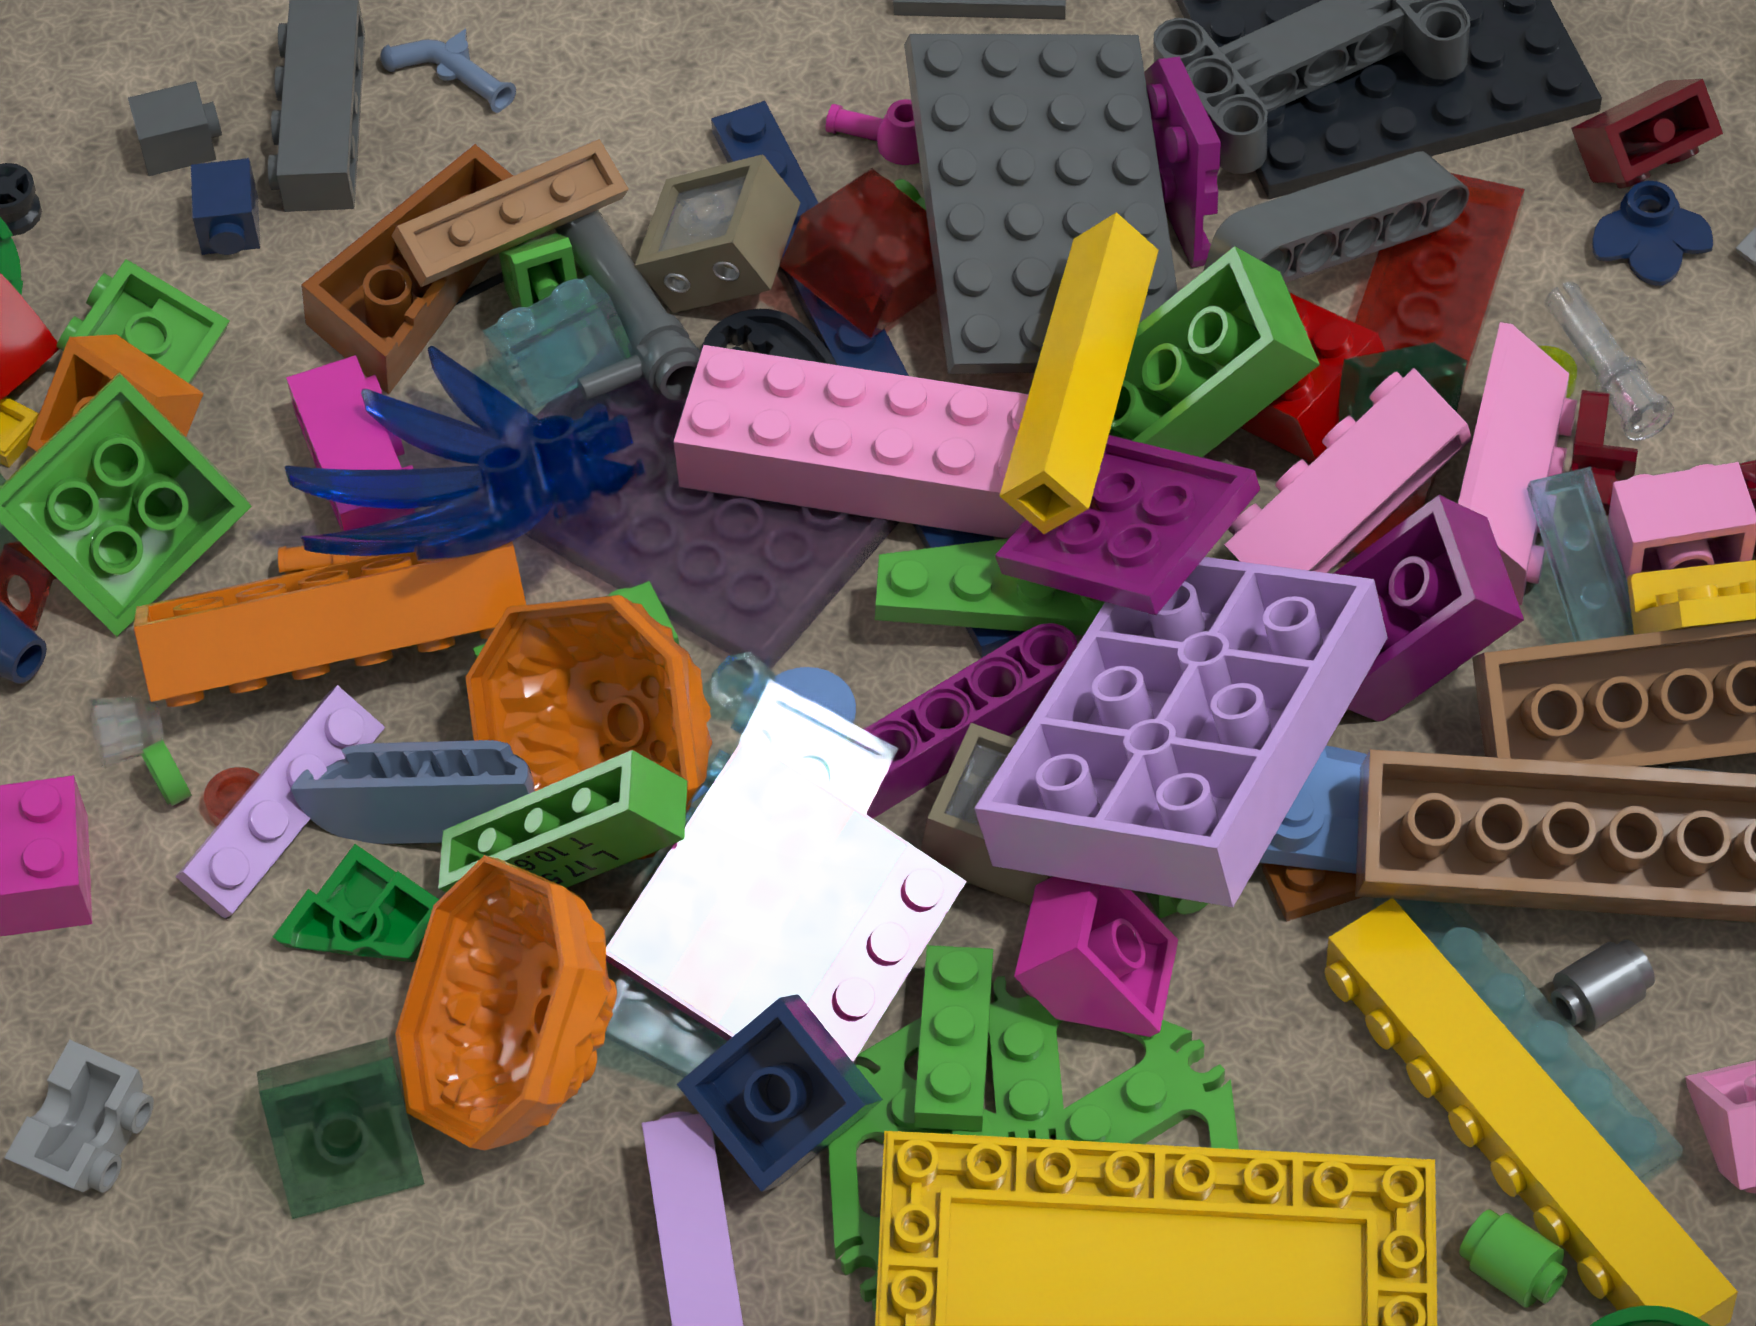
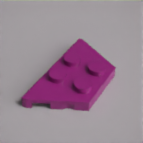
[1144,56,1221,267]

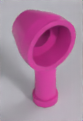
[825,99,920,165]

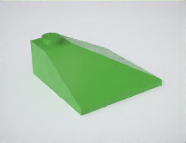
[0,372,252,636]

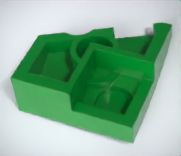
[272,844,439,963]

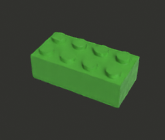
[1109,246,1320,457]

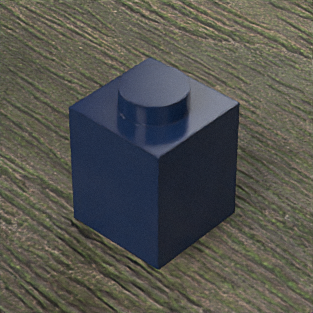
[191,158,260,255]

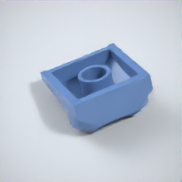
[1259,745,1367,874]

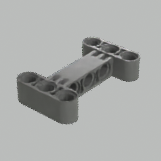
[1153,0,1470,174]

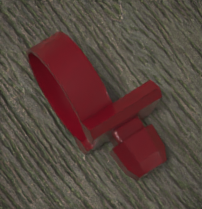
[1569,390,1638,517]

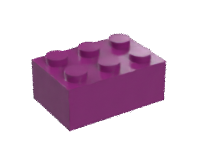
[1333,495,1524,722]

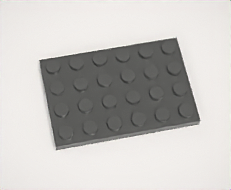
[904,34,1178,374]

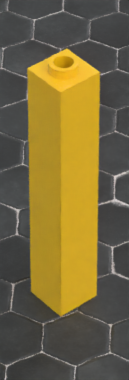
[999,212,1159,534]

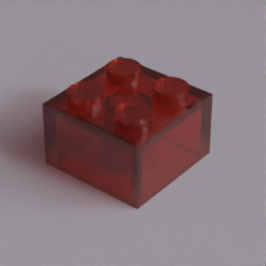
[780,168,937,338]

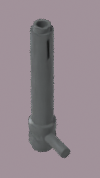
[555,209,701,401]

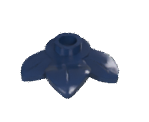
[1592,181,1713,286]

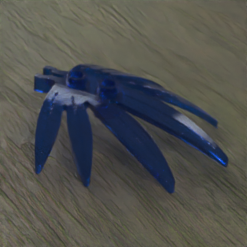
[284,346,646,562]

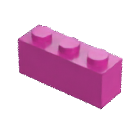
[286,355,423,540]

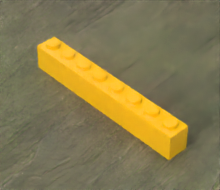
[1324,897,1738,1326]

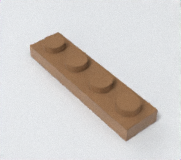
[391,139,629,287]

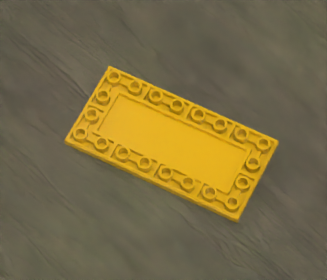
[875,1131,1437,1326]

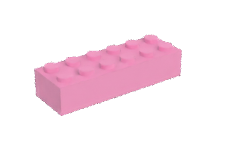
[674,345,1029,539]

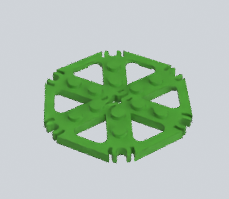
[828,976,1239,1312]

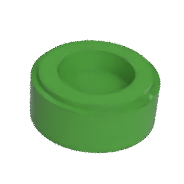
[141,739,192,806]

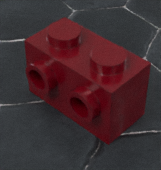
[1571,79,1723,189]

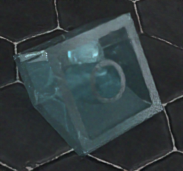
[482,275,632,413]

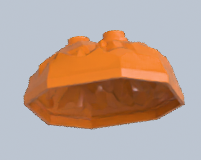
[465,595,712,859]
[395,855,617,1151]

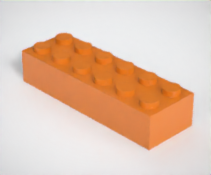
[134,527,526,707]

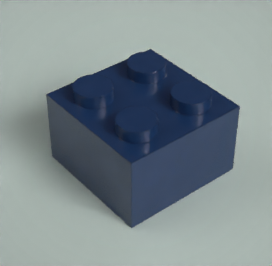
[677,994,883,1192]

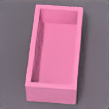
[1224,368,1472,573]

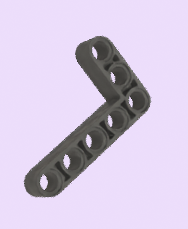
[1203,151,1469,284]

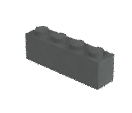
[268,0,365,212]

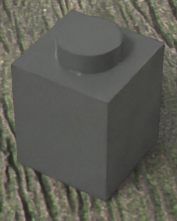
[128,81,222,176]

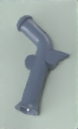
[380,28,516,113]

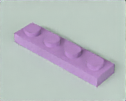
[175,685,385,919]

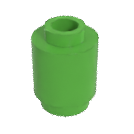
[1459,1209,1568,1308]

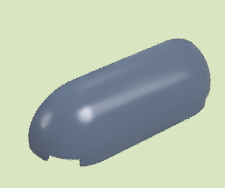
[291,740,535,844]

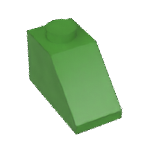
[499,233,583,339]

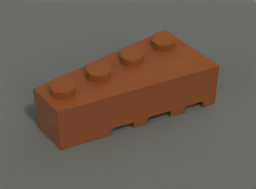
[301,144,513,394]

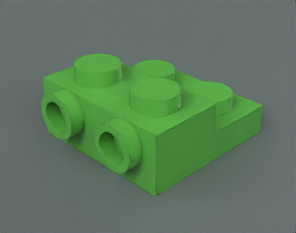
[56,259,230,384]

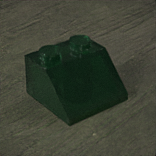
[256,1037,425,1219]

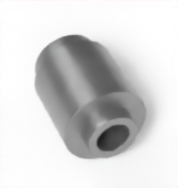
[1551,940,1655,1032]

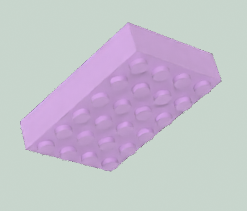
[974,557,1388,907]

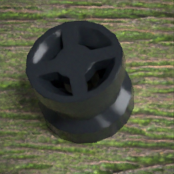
[0,163,42,236]

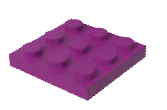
[995,435,1260,615]

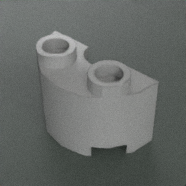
[4,1040,154,1193]

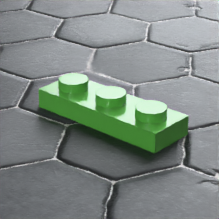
[914,945,993,1131]

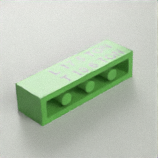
[438,750,687,892]

